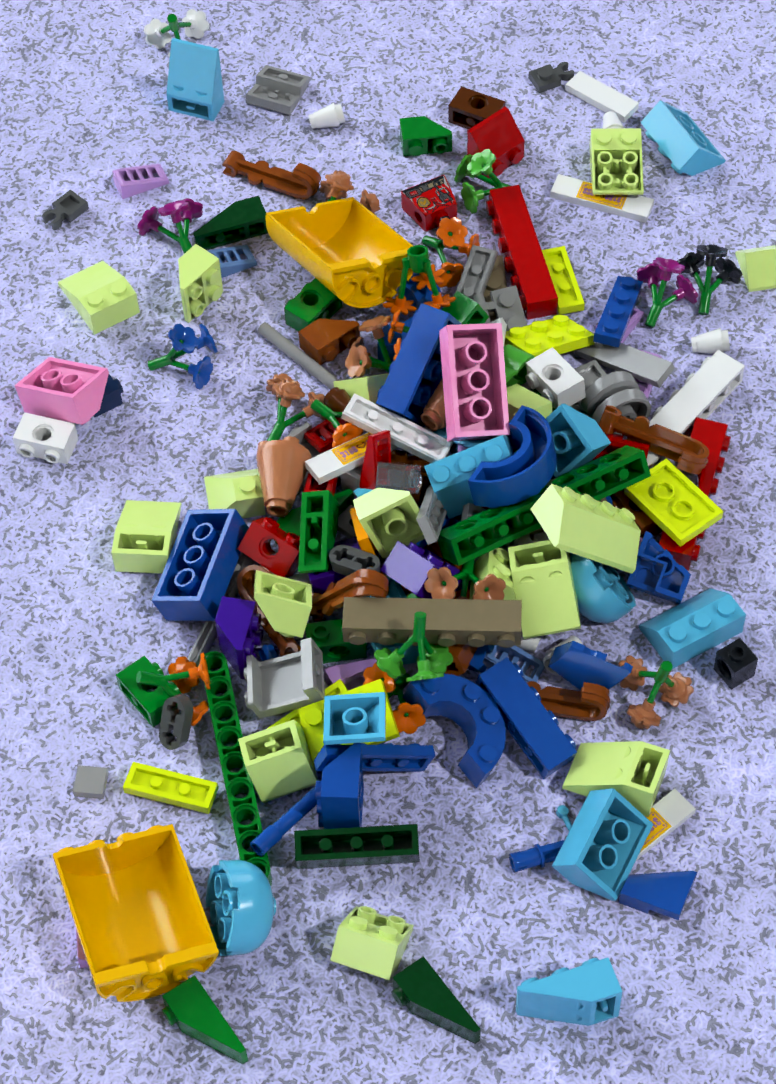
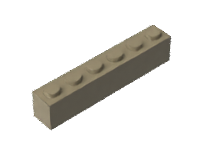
[342,597,522,648]

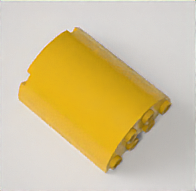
[265,197,414,308]
[53,824,219,1002]

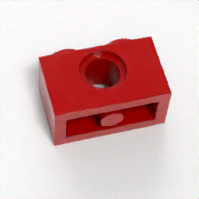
[237,517,300,578]

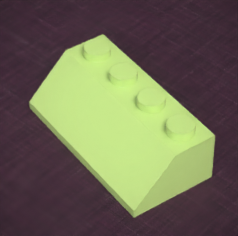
[531,484,641,574]

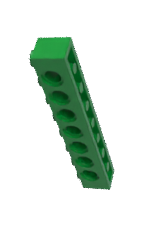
[438,445,651,566]

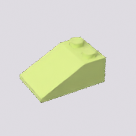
[58,261,140,335]

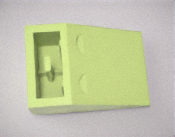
[589,128,644,195]
[111,500,181,574]
[508,539,581,639]
[562,741,670,817]

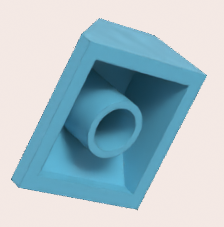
[323,692,386,745]

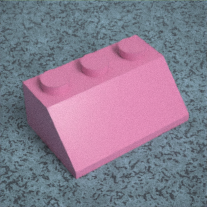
[15,357,109,425]

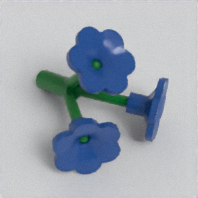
[148,323,218,390]

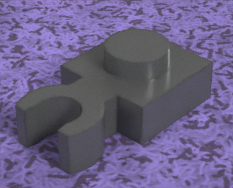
[528,62,574,93]
[42,189,89,230]

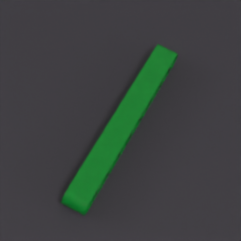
[204,651,272,886]

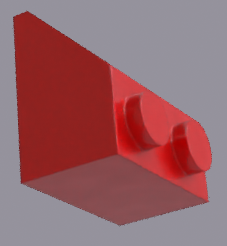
[467,106,525,179]

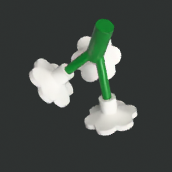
[143,9,209,60]

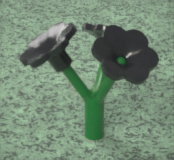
[677,244,743,315]

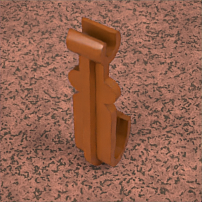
[222,151,321,199]
[598,405,709,474]
[237,565,301,656]
[310,569,389,622]
[527,681,611,721]

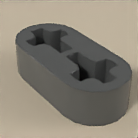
[329,545,381,576]
[159,694,193,750]

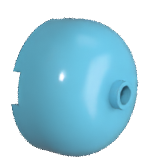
[570,553,636,623]
[206,860,276,956]

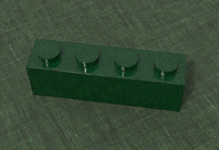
[294,824,420,869]

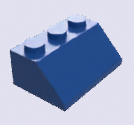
[315,743,364,829]

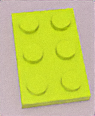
[504,315,595,358]
[624,458,724,547]
[297,679,400,764]

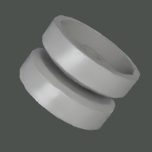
[581,371,651,435]

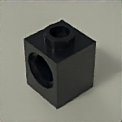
[713,638,758,690]

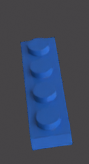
[593,276,643,348]
[314,743,436,772]

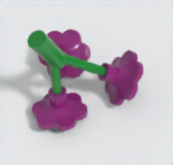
[137,198,203,254]
[636,257,698,328]

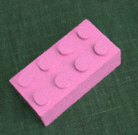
[439,323,510,442]

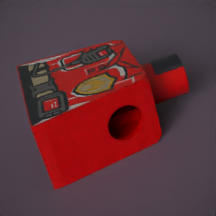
[401,175,457,232]

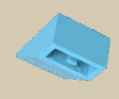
[166,38,225,121]
[516,958,622,1026]

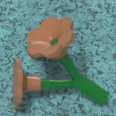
[345,315,392,378]
[424,559,506,600]

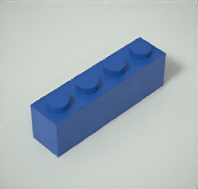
[475,657,577,779]

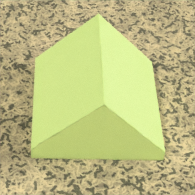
[735,245,776,292]

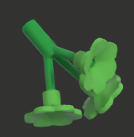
[454,149,511,214]
[374,611,453,681]

